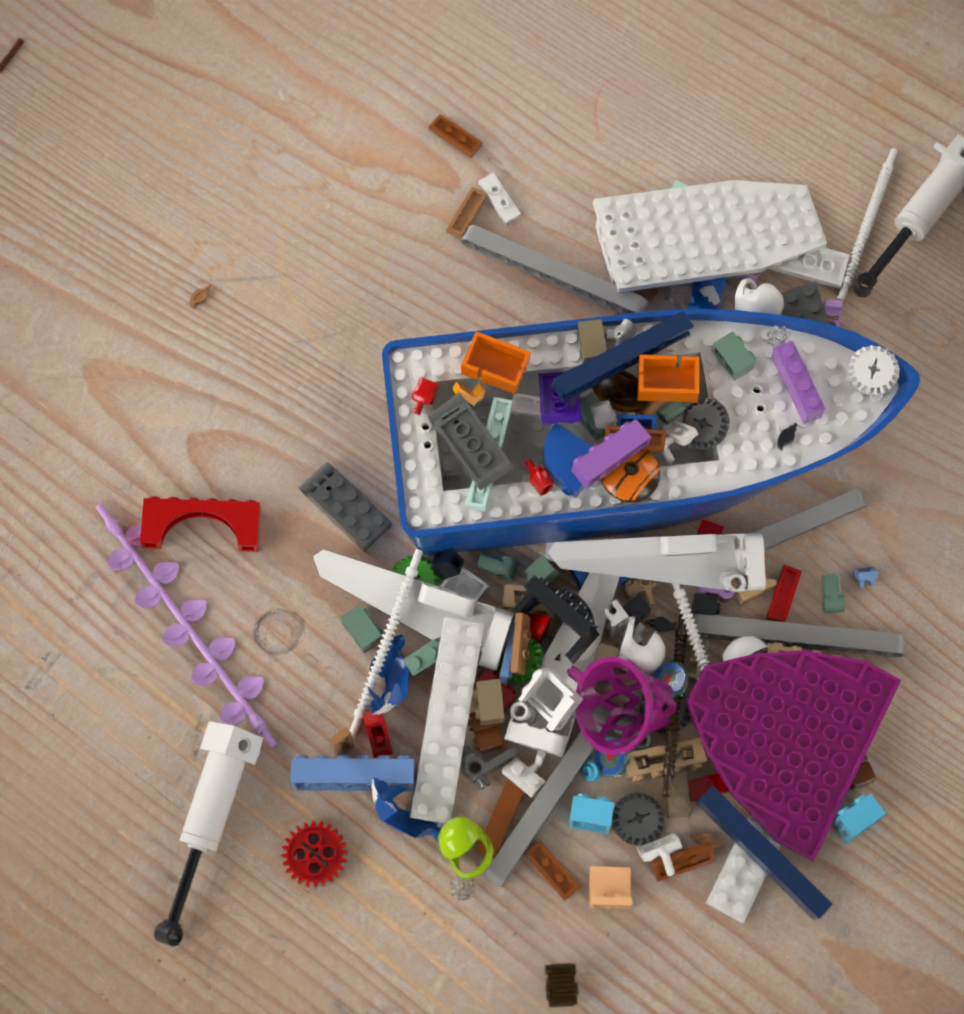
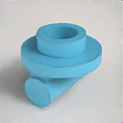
[581,759,602,781]

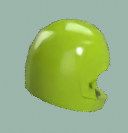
[438,816,494,879]

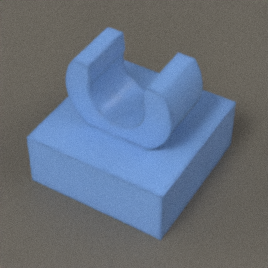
[853,566,878,588]

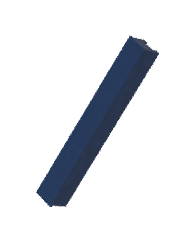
[552,311,694,403]
[696,785,833,920]

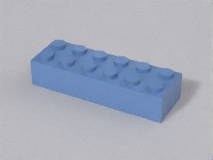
[290,755,415,791]

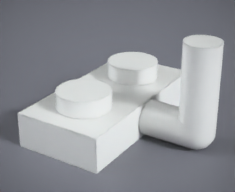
[661,420,698,463]
[502,750,546,798]
[637,834,682,876]

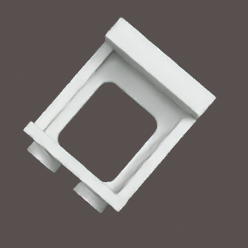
[518,667,583,732]

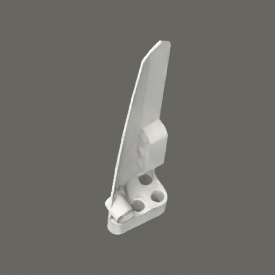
[547,533,766,592]
[313,549,515,671]
[504,572,620,758]

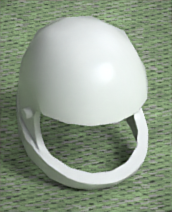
[735,278,784,315]
[617,616,666,675]
[722,636,768,661]

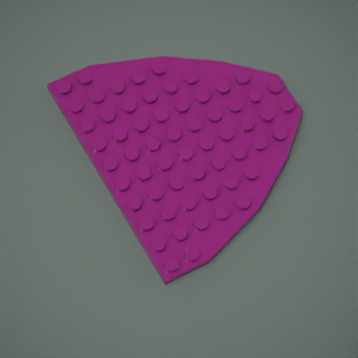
[686,650,901,862]

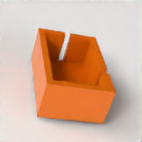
[461,331,531,395]
[637,355,699,403]

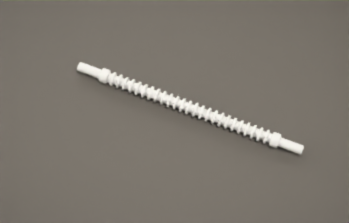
[837,148,897,302]
[350,549,423,738]
[672,583,710,672]

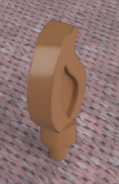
[190,284,211,309]
[690,833,723,849]

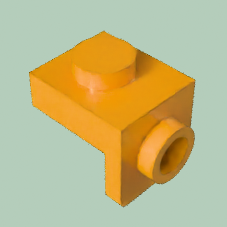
[452,382,485,406]

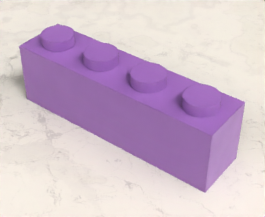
[771,340,825,424]
[571,419,651,489]

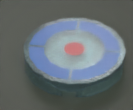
[652,661,689,699]
[594,737,630,777]

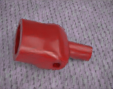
[411,377,439,416]
[524,459,554,496]

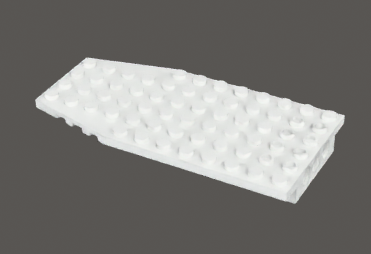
[593,180,827,293]

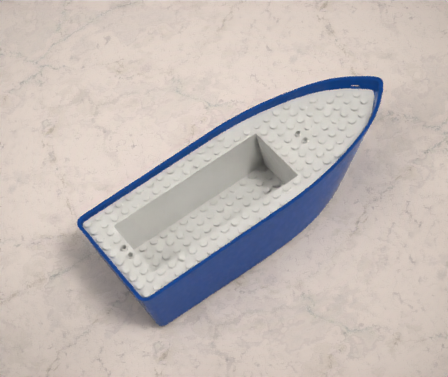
[382,309,920,555]

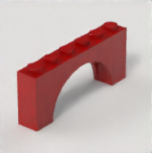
[140,496,261,552]

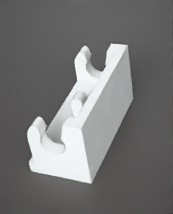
[604,599,629,638]

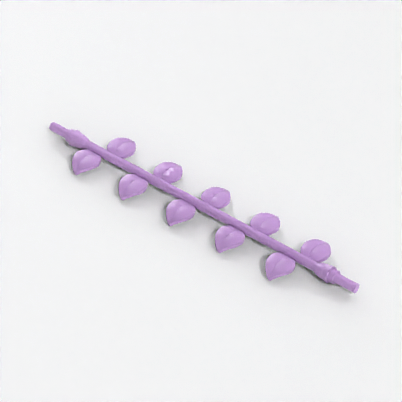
[96,504,278,749]

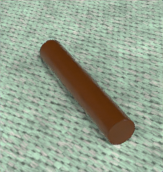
[0,38,24,73]

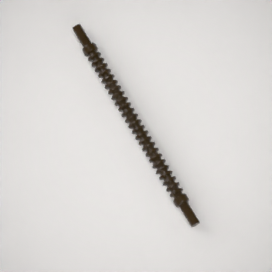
[662,613,687,798]

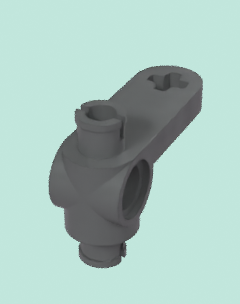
[460,745,523,790]

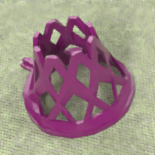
[567,656,676,755]

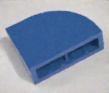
[543,423,592,498]

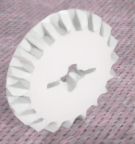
[847,345,900,395]

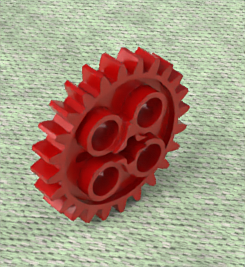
[281,821,348,888]

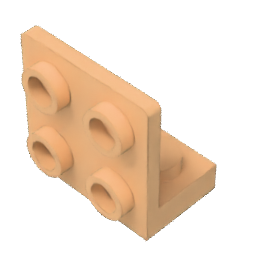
[589,866,632,909]

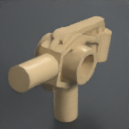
[623,578,657,605]

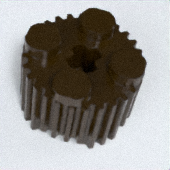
[545,963,579,1007]

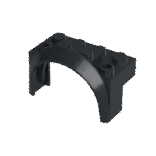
[512,575,600,665]

